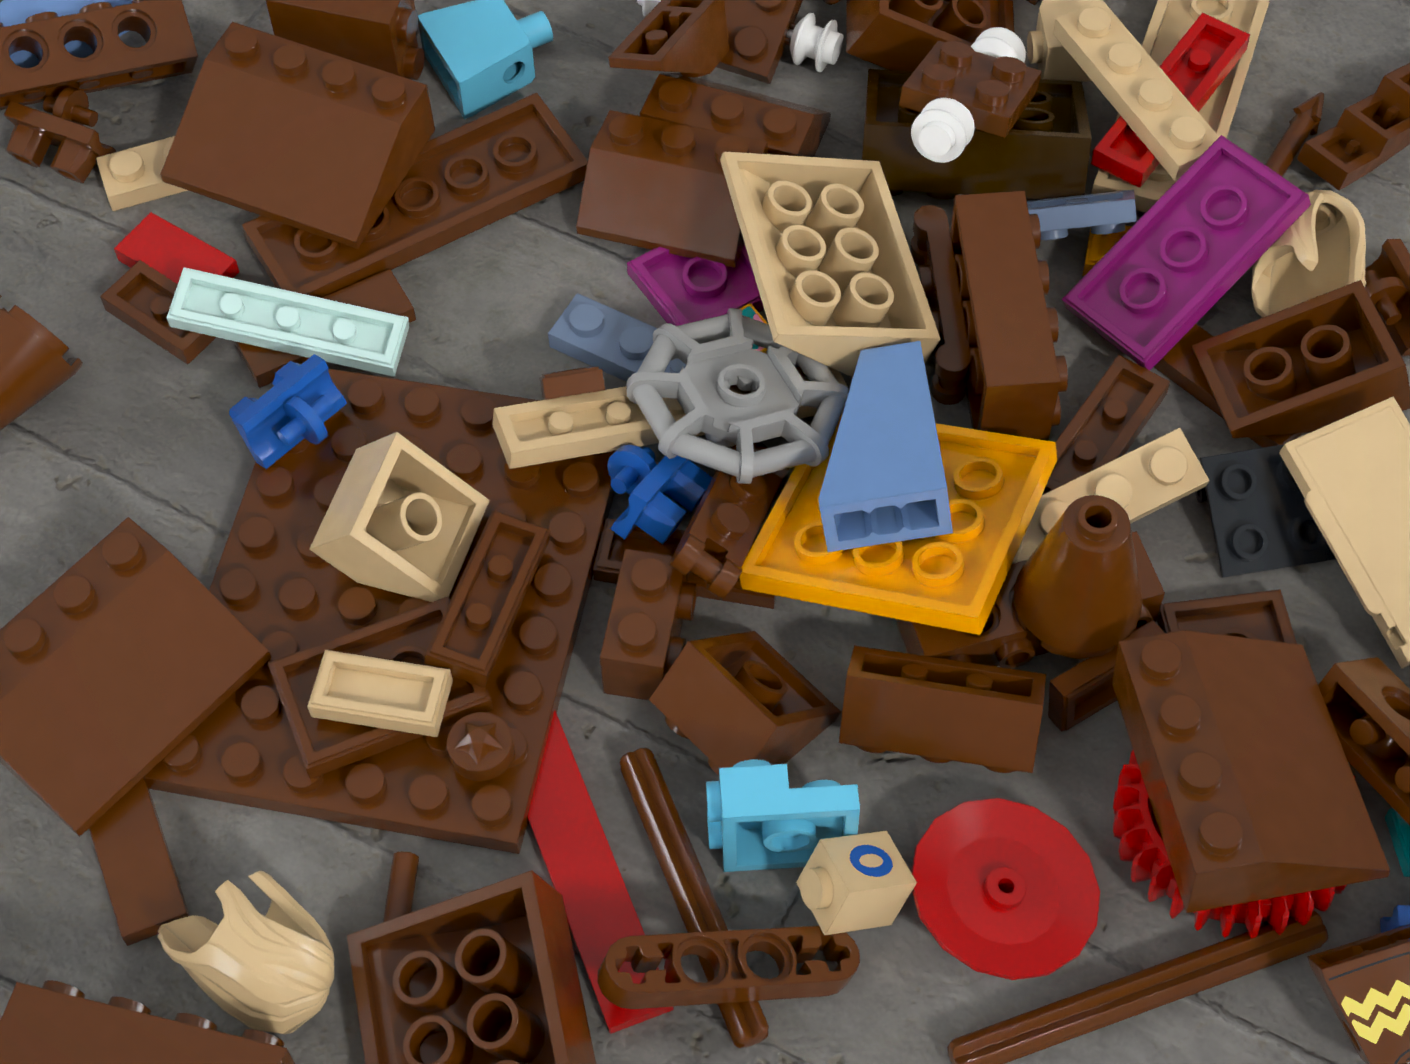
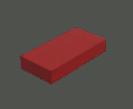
[114,212,240,284]

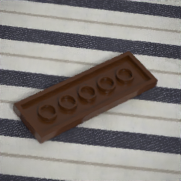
[242,92,588,298]

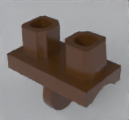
[4,87,116,184]
[1365,239,1410,356]

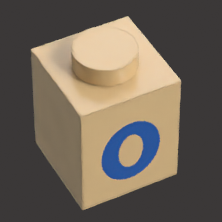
[796,831,917,935]

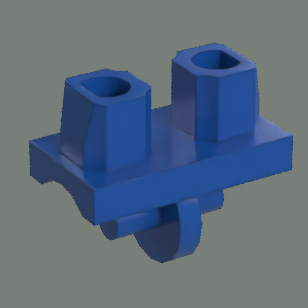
[229,354,347,469]
[607,444,713,545]

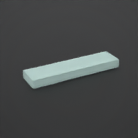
[166,267,409,377]

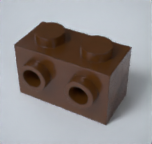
[600,549,697,701]

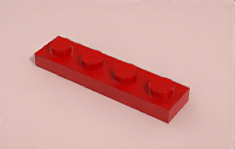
[1091,12,1251,188]

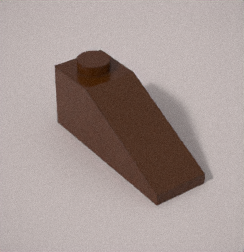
[608,0,730,78]

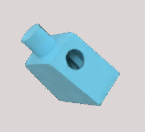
[418,0,553,119]

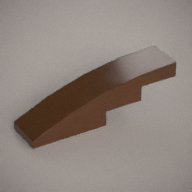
[1297,63,1410,191]

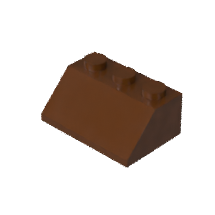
[640,73,831,157]
[576,110,768,268]

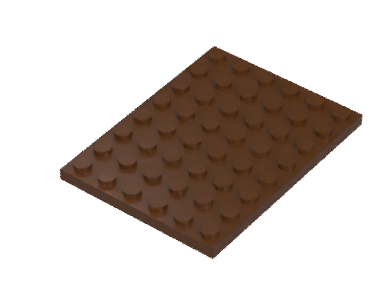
[143,369,615,854]

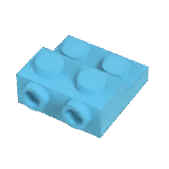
[706,759,860,872]

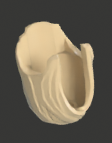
[1251,190,1366,318]
[157,871,334,1034]

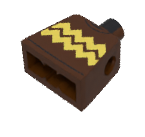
[1307,924,1410,1064]

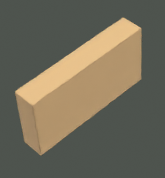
[307,650,453,737]

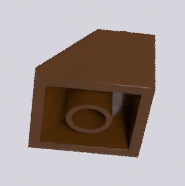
[649,631,841,775]

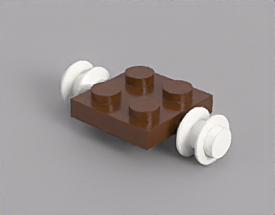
[637,0,844,84]
[899,27,1042,163]

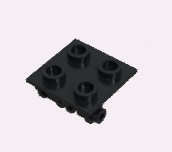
[1195,444,1336,578]

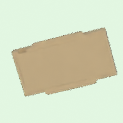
[1279,396,1410,669]

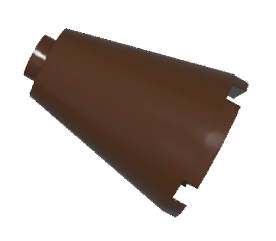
[0,295,83,431]
[1013,495,1142,659]

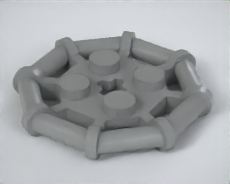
[626,308,849,484]

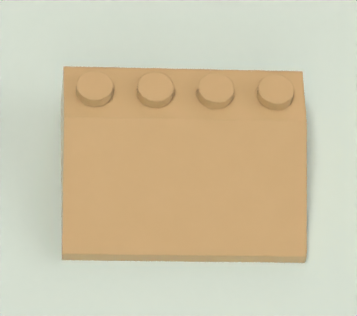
[720,151,940,377]

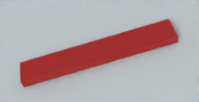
[527,711,674,1034]

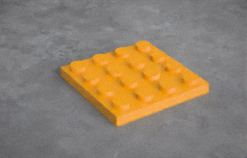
[739,415,1057,635]

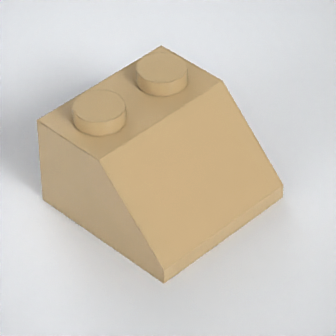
[309,432,490,602]

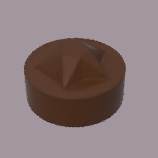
[447,712,515,781]

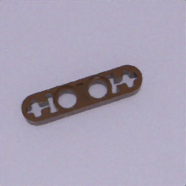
[597,926,860,1009]

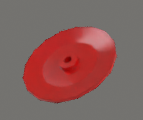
[911,798,1100,980]

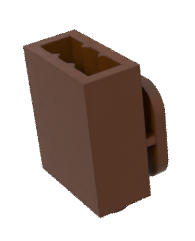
[266,0,424,80]

